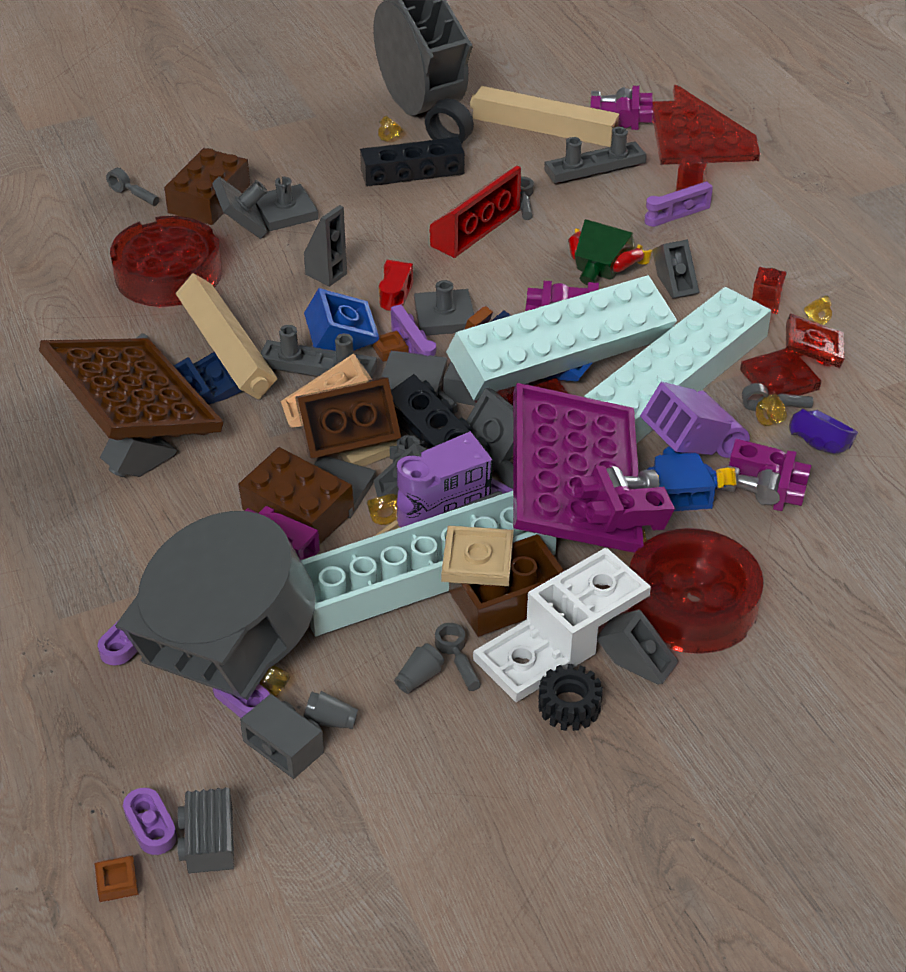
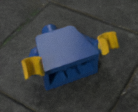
[647,446,737,511]

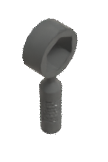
[106,167,159,206]
[520,176,534,220]
[742,383,813,411]
[435,622,481,691]

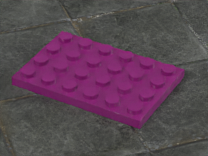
[513,383,644,554]

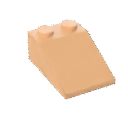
[281,353,372,428]

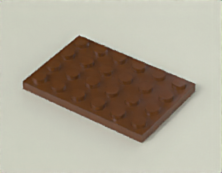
[39,338,224,440]

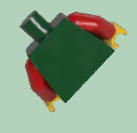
[568,219,652,285]

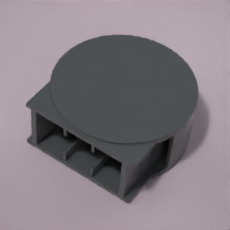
[373,0,473,115]
[115,511,315,700]

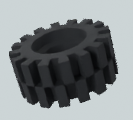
[538,664,603,731]

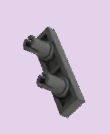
[544,127,646,183]
[261,325,377,379]

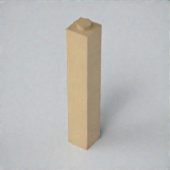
[470,86,619,147]
[176,273,278,400]

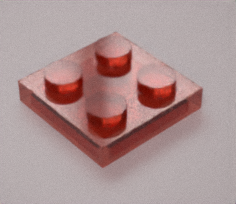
[786,313,845,368]
[740,347,821,405]

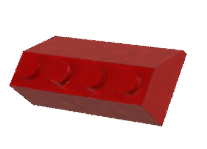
[429,165,521,258]

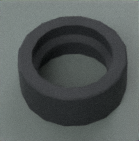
[424,98,474,144]

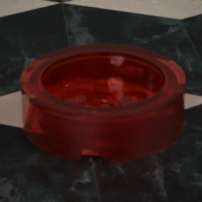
[110,216,223,307]
[627,528,763,654]

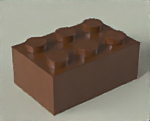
[164,148,250,225]
[295,377,401,459]
[238,447,355,544]
[449,534,564,637]

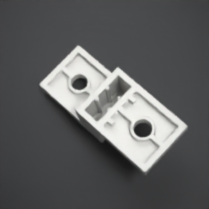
[473,547,651,702]

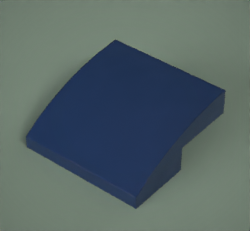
[173,352,242,405]

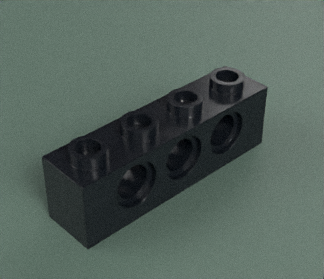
[360,137,465,187]
[391,374,491,454]

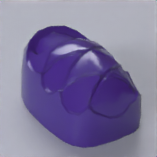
[789,409,858,454]

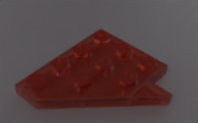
[651,85,760,165]

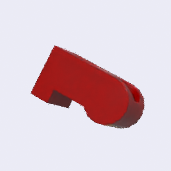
[379,260,413,311]

